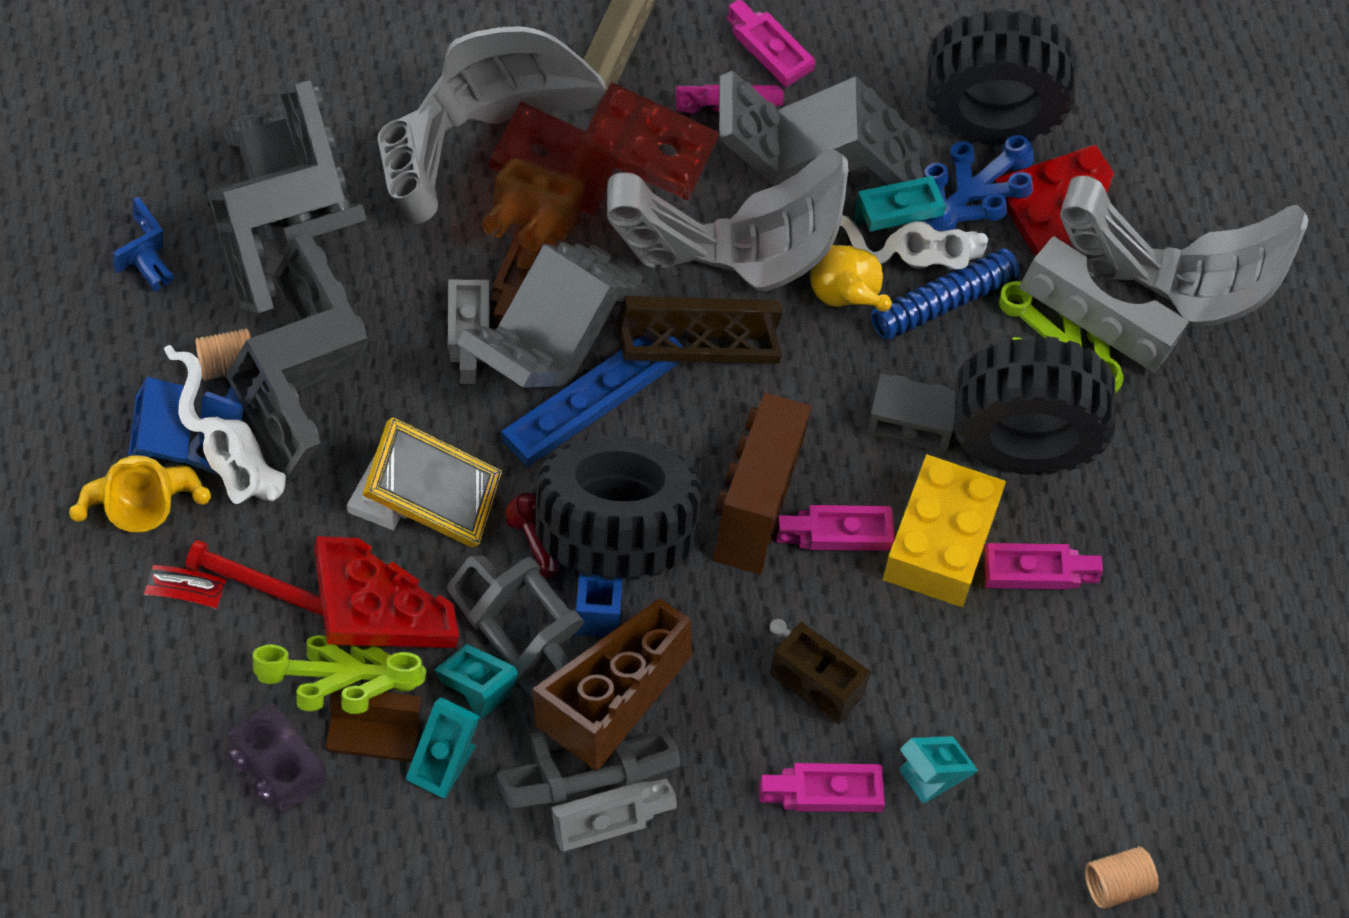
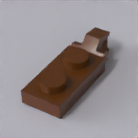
[491,228,557,328]

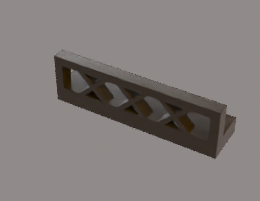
[615,296,783,363]

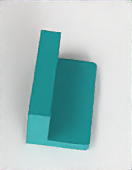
[854,176,946,232]

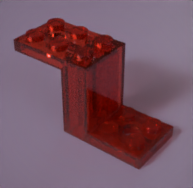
[488,82,720,216]

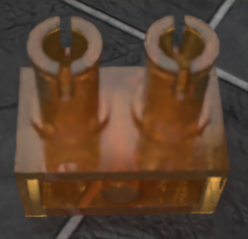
[482,157,585,251]

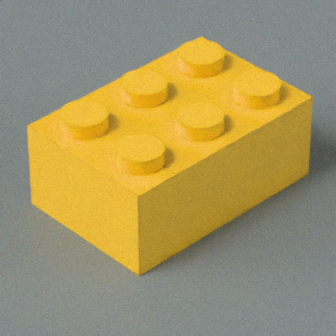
[883,454,1006,608]

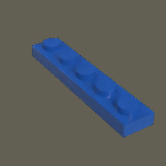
[501,336,683,468]

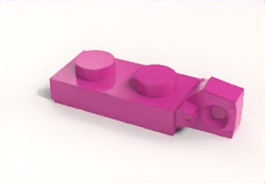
[726,0,816,88]
[675,85,784,114]
[776,505,895,551]
[983,543,1103,589]
[759,763,885,812]

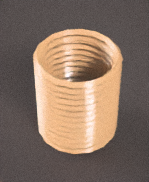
[195,328,251,382]
[1085,846,1158,909]

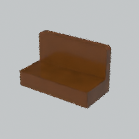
[326,687,422,762]

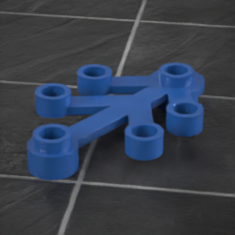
[921,135,1034,231]

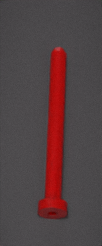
[185,540,323,616]

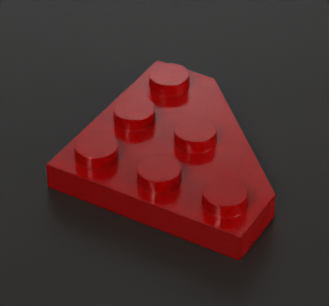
[993,144,1114,257]
[314,536,459,648]

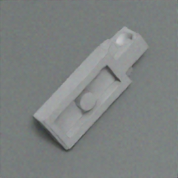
[448,280,489,384]
[551,779,677,852]

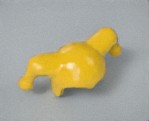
[810,244,892,312]
[69,455,211,532]

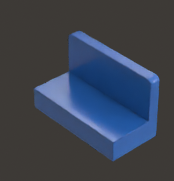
[128,377,191,463]

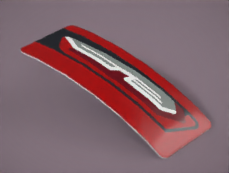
[144,565,226,609]

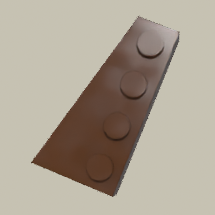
[713,393,812,575]
[532,598,692,771]

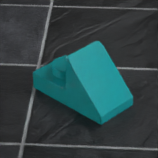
[434,644,518,720]
[405,698,480,799]
[899,736,978,803]

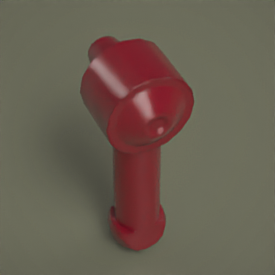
[505,493,560,578]

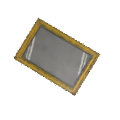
[362,417,502,548]

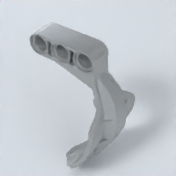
[378,26,606,224]
[607,148,849,291]
[1060,176,1308,327]

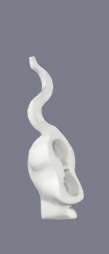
[840,215,988,270]
[164,345,286,504]

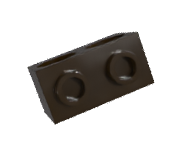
[770,621,871,725]

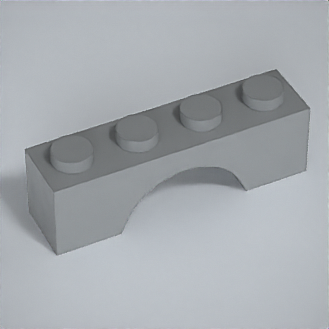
[1019,236,1189,373]

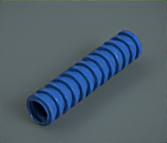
[871,248,1020,341]

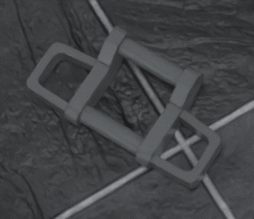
[447,555,584,699]
[497,731,680,808]

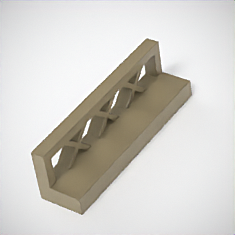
[583,0,655,112]

